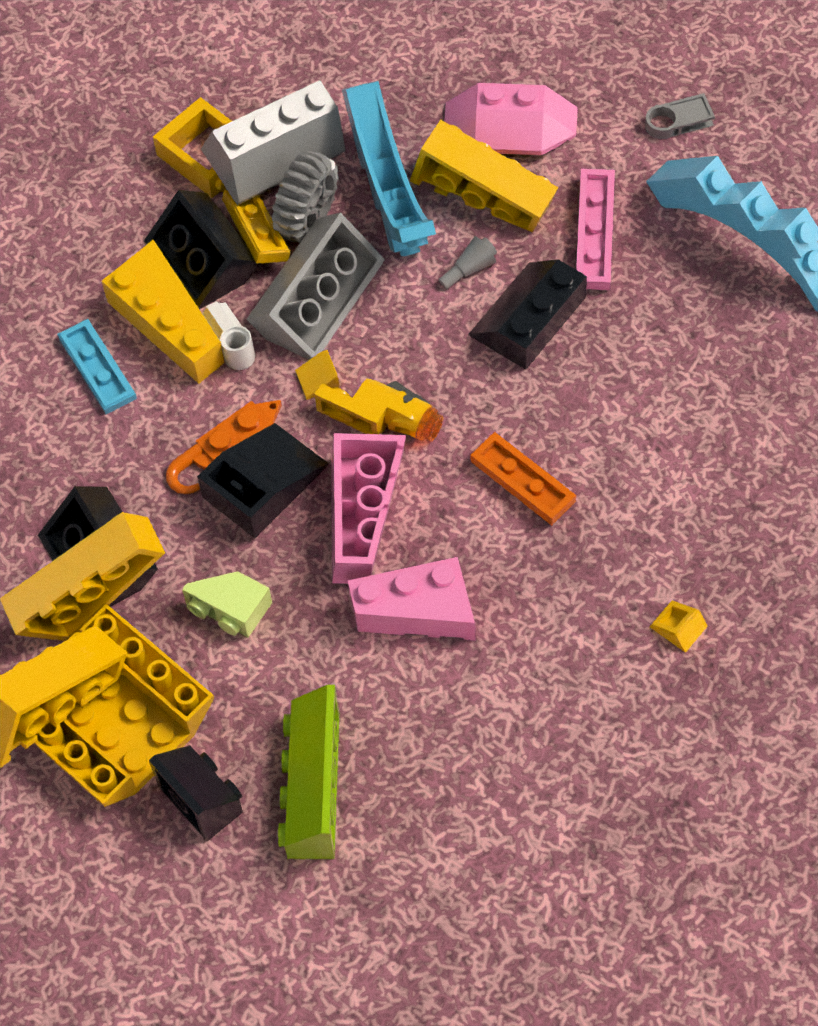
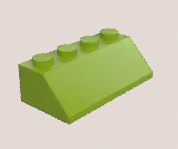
[278,685,340,859]

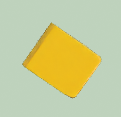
[295,350,340,400]
[649,600,708,652]

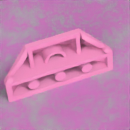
[444,83,577,155]

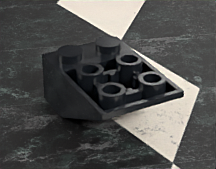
[197,423,328,538]

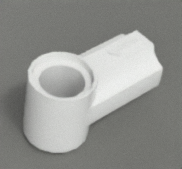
[202,301,255,370]

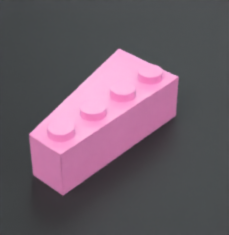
[331,433,406,584]

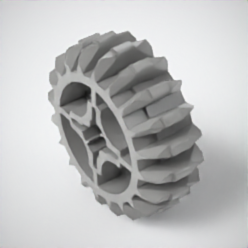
[272,151,339,243]

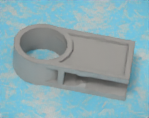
[645,93,715,139]

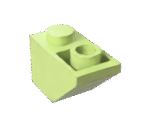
[182,571,272,638]

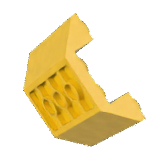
[34,604,214,807]

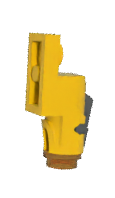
[314,378,444,442]

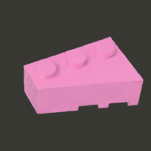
[348,557,475,641]

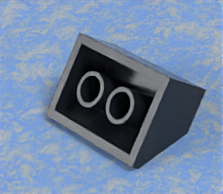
[144,190,259,310]
[469,259,587,370]
[38,486,158,607]

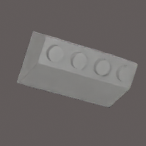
[201,80,345,206]
[246,212,385,360]

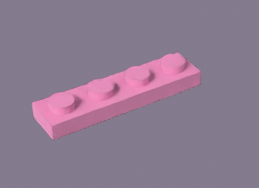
[576,169,615,290]

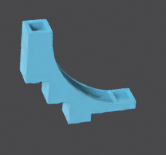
[342,81,436,256]
[646,156,818,312]

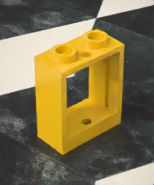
[153,97,232,198]

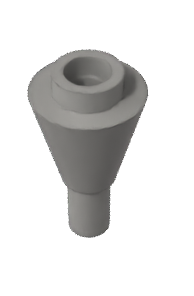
[438,236,497,290]

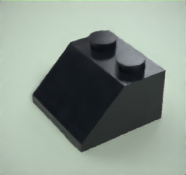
[149,745,243,841]

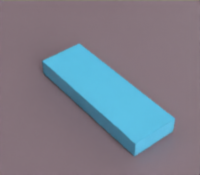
[57,319,137,414]

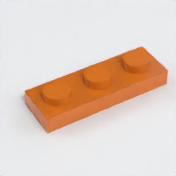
[470,432,576,526]

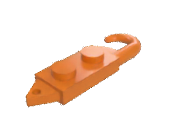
[166,400,282,495]

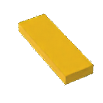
[222,190,290,264]

